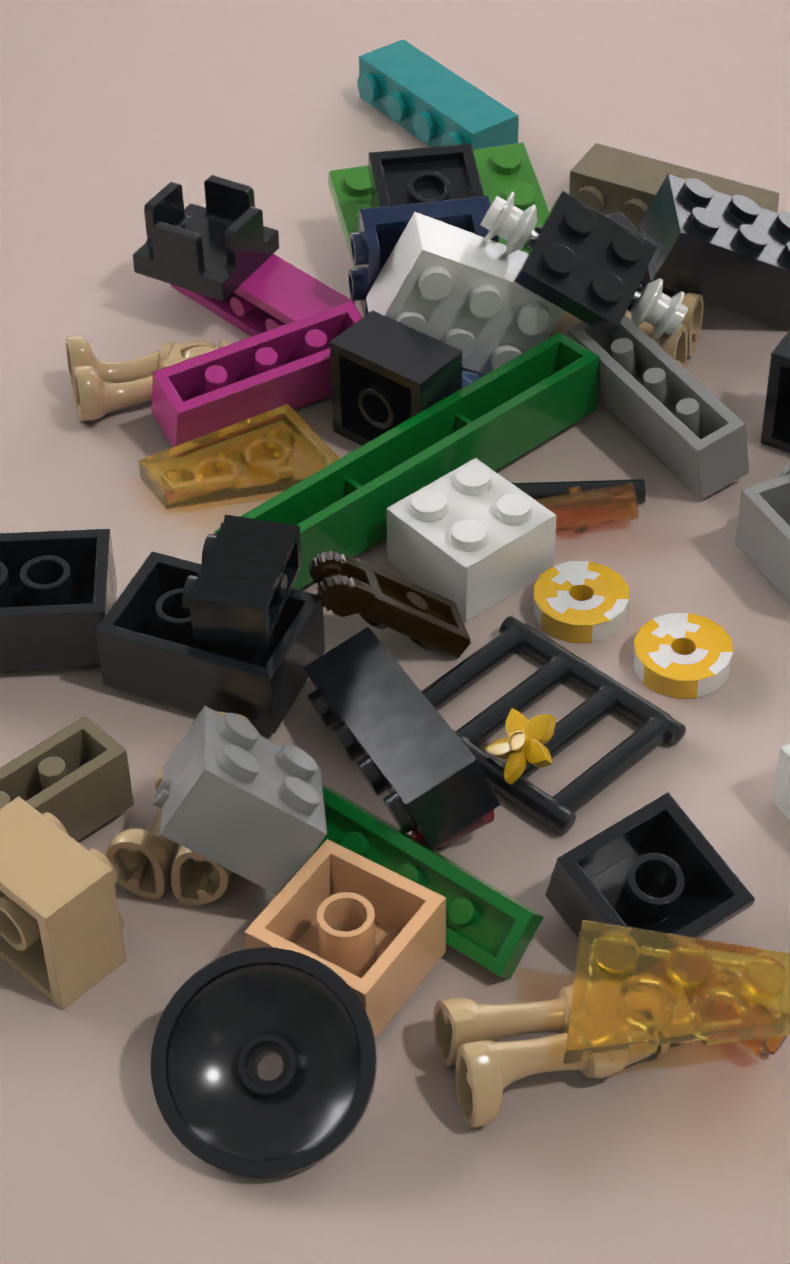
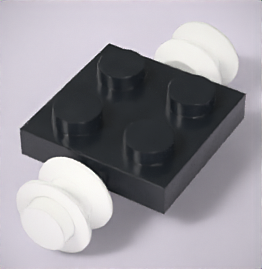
[480,191,688,340]

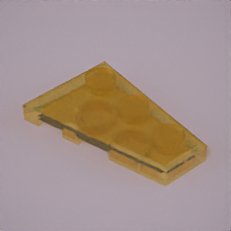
[139,404,340,509]
[563,920,790,1064]

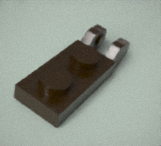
[309,550,471,658]

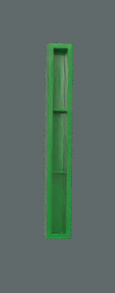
[214,332,600,590]

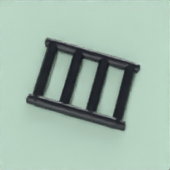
[421,616,686,834]

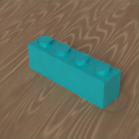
[357,39,519,150]

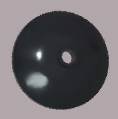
[150,947,377,1178]

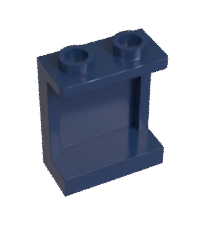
[348,196,499,316]

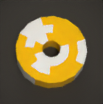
[533,561,630,643]
[632,613,734,699]

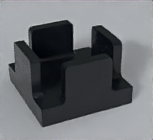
[368,144,484,208]
[133,175,279,301]

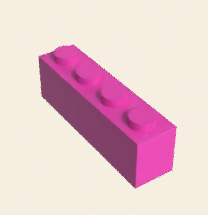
[171,254,355,336]
[151,301,363,453]

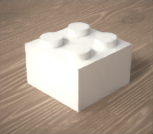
[386,458,557,622]

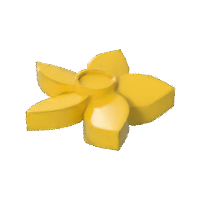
[484,708,556,785]

